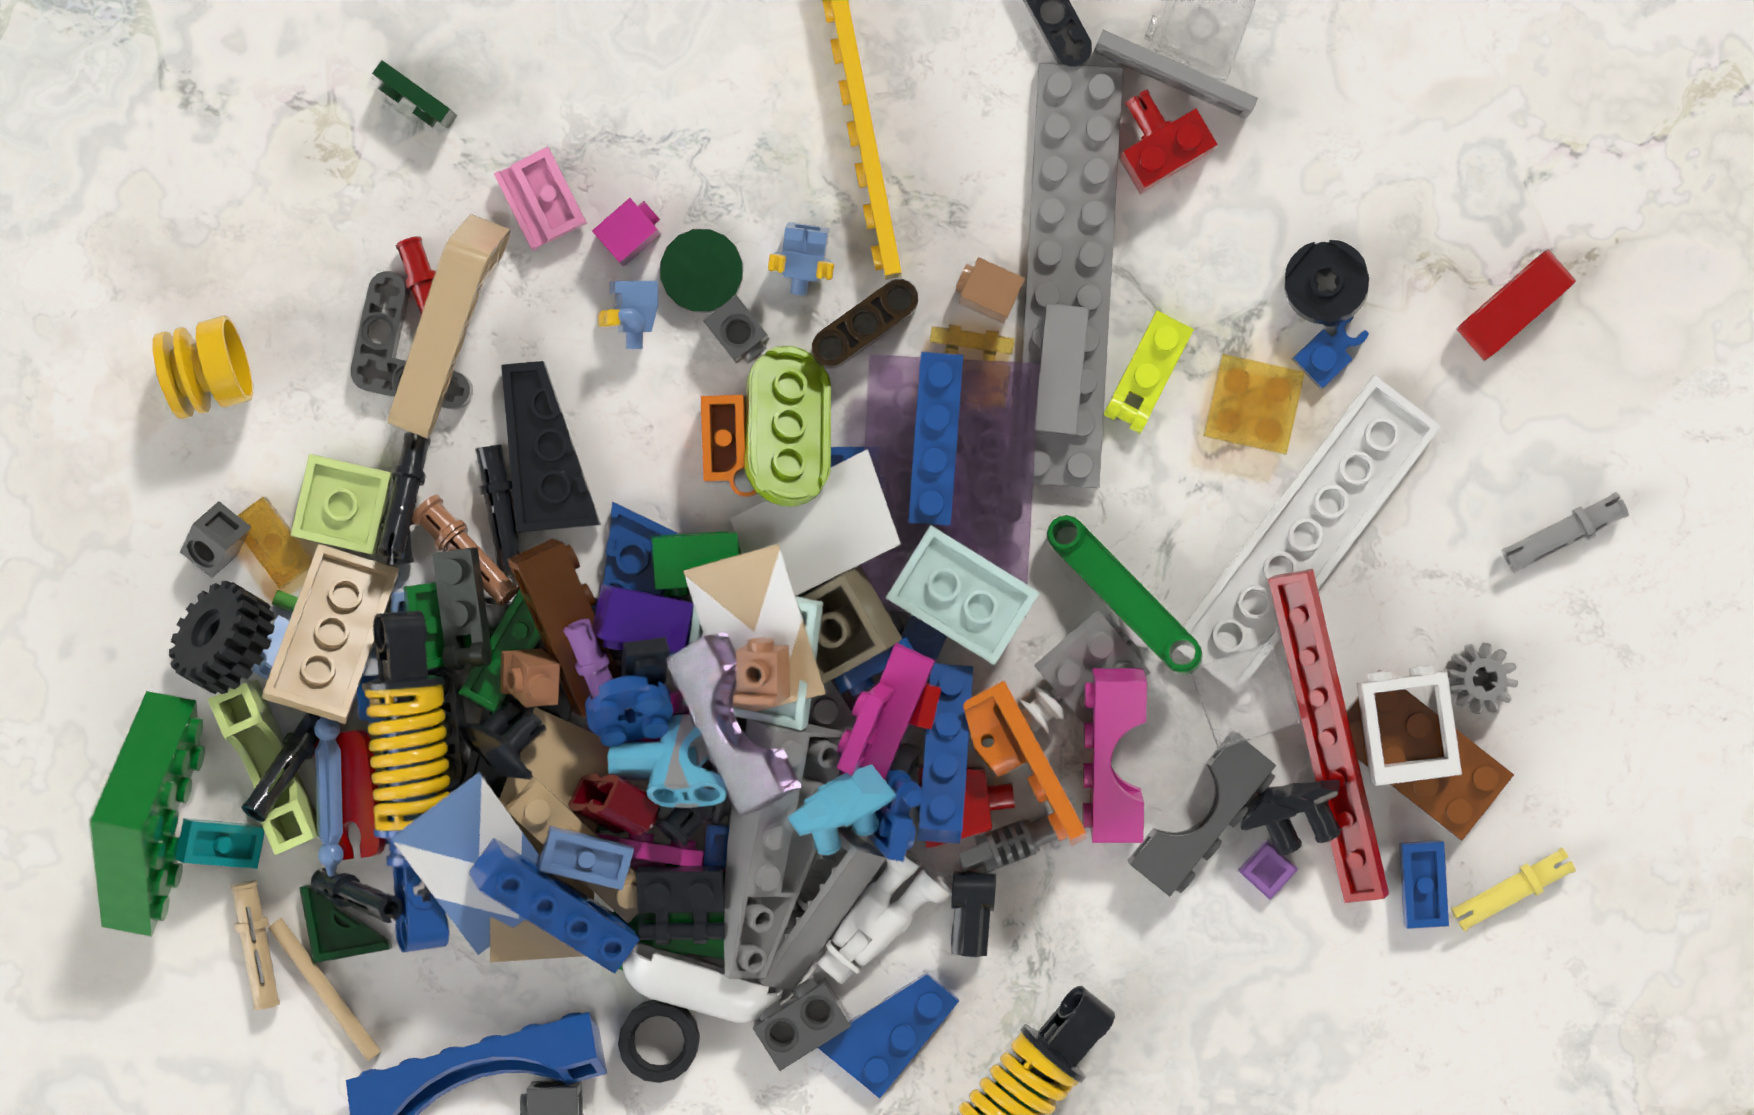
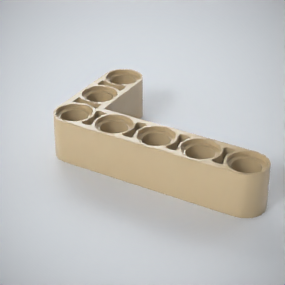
[387,214,511,439]

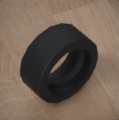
[618,1000,700,1083]

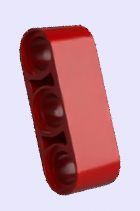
[1456,249,1576,361]

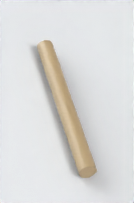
[268,918,381,1061]

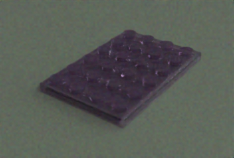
[859,355,1040,618]

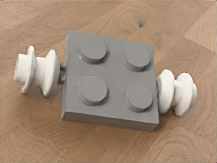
[1020,610,1151,733]

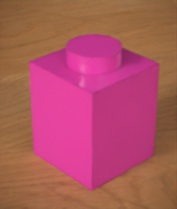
[592,198,661,267]

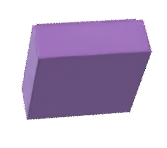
[1238,839,1298,900]

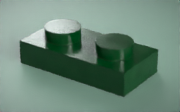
[372,60,457,129]

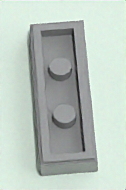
[1033,304,1089,435]

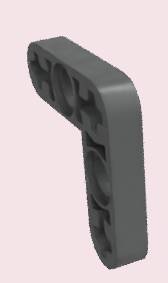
[351,271,473,409]

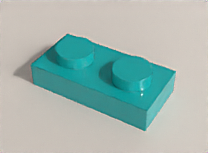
[175,818,265,869]

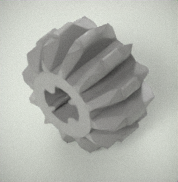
[1444,642,1518,714]

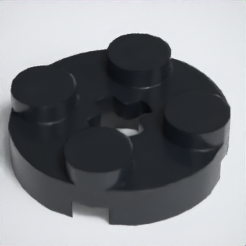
[1284,240,1369,327]

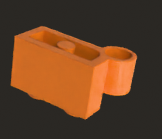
[701,395,758,497]

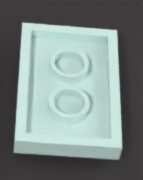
[886,525,1040,665]

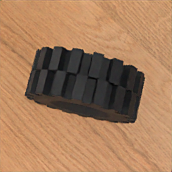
[169,581,275,694]

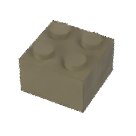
[802,565,902,685]

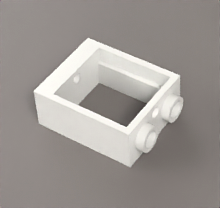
[1356,665,1462,786]

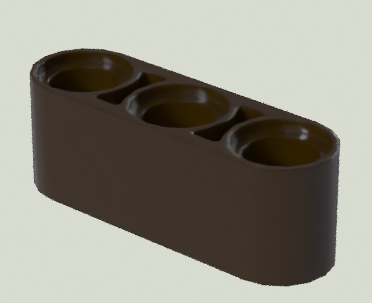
[812,279,918,369]

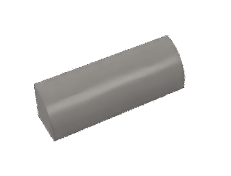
[757,827,886,990]

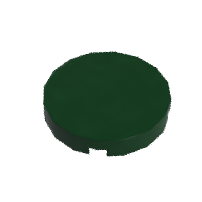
[660,229,743,313]

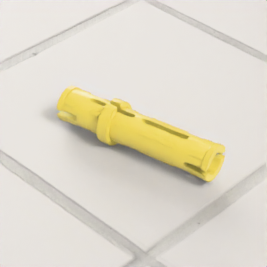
[1451,848,1576,932]

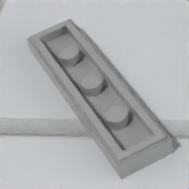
[1094,29,1258,119]

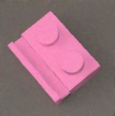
[494,147,588,251]

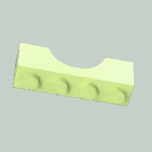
[207,680,318,855]

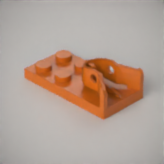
[963,681,1087,846]

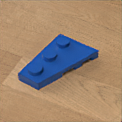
[602,502,680,595]
[818,972,959,1098]

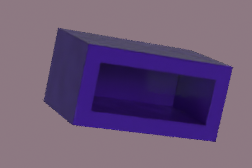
[592,584,694,654]

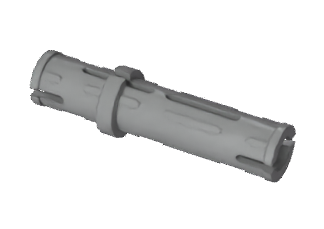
[1502,492,1629,573]

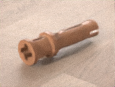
[412,494,519,606]

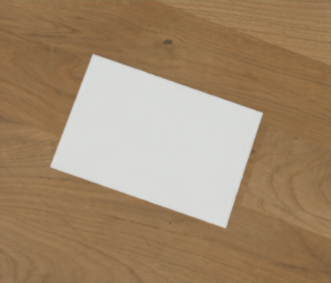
[731,449,900,596]

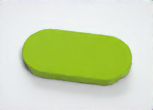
[744,346,831,507]

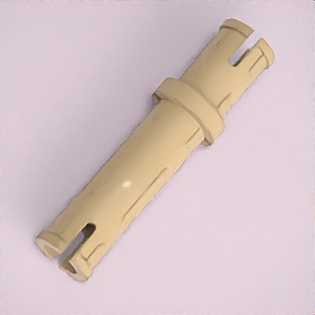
[230,880,280,1010]

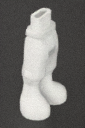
[817,850,952,984]

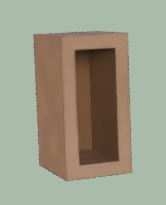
[955,257,1025,324]

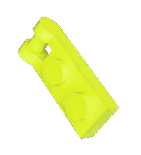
[1104,310,1194,434]

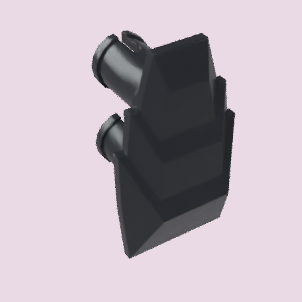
[459,700,547,780]
[1240,780,1341,855]

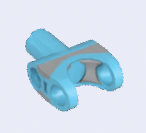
[608,715,741,807]

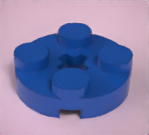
[585,676,673,747]

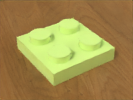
[290,454,393,555]

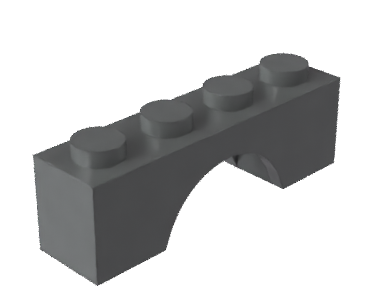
[1127,731,1276,897]

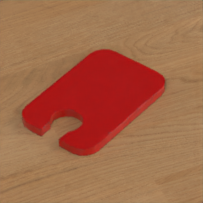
[313,730,386,860]

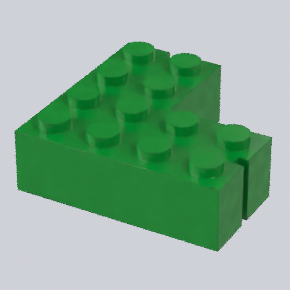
[89,691,205,937]

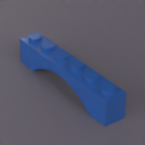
[346,1012,607,1115]

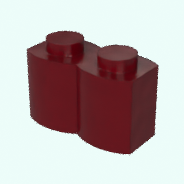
[568,773,659,835]

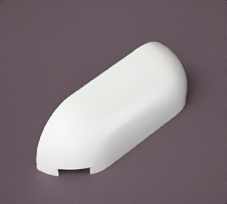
[622,942,784,1023]

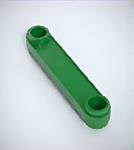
[1047,515,1203,675]

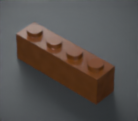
[507,538,621,718]

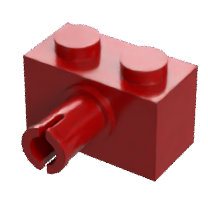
[1119,89,1218,194]

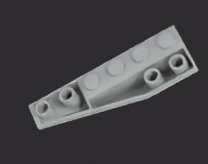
[724,719,844,979]

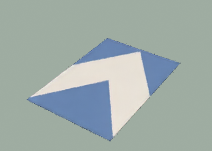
[390,773,552,955]

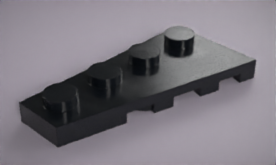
[501,361,601,532]

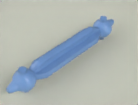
[314,717,344,876]

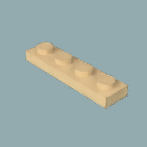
[506,776,638,923]

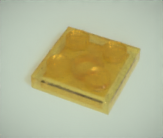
[1203,354,1305,455]

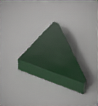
[299,884,392,963]

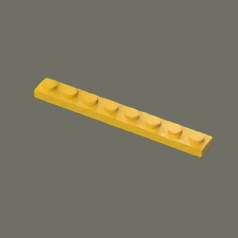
[822,0,902,280]

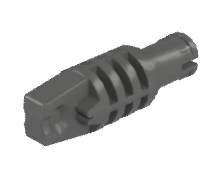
[958,817,1058,872]

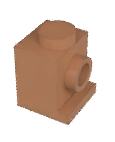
[734,637,790,706]
[500,648,560,707]

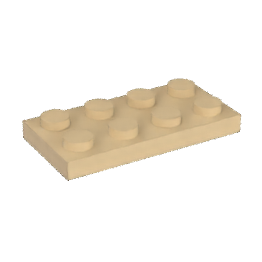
[263,544,399,724]

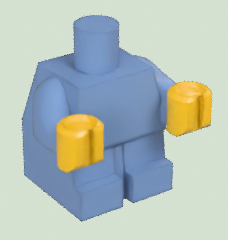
[768,222,835,296]
[598,281,658,349]

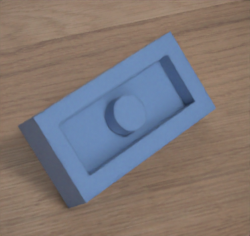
[538,826,634,890]

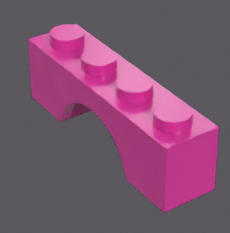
[1082,668,1147,843]

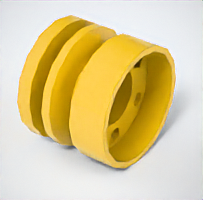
[152,315,253,419]

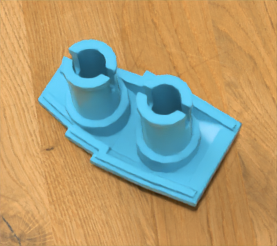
[788,764,896,855]

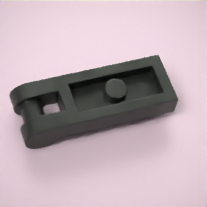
[432,547,492,671]

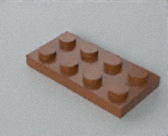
[1346,670,1514,841]

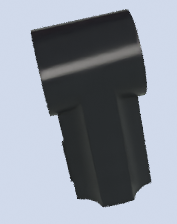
[951,871,996,957]

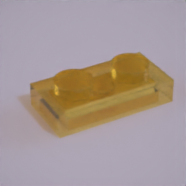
[237,496,312,589]

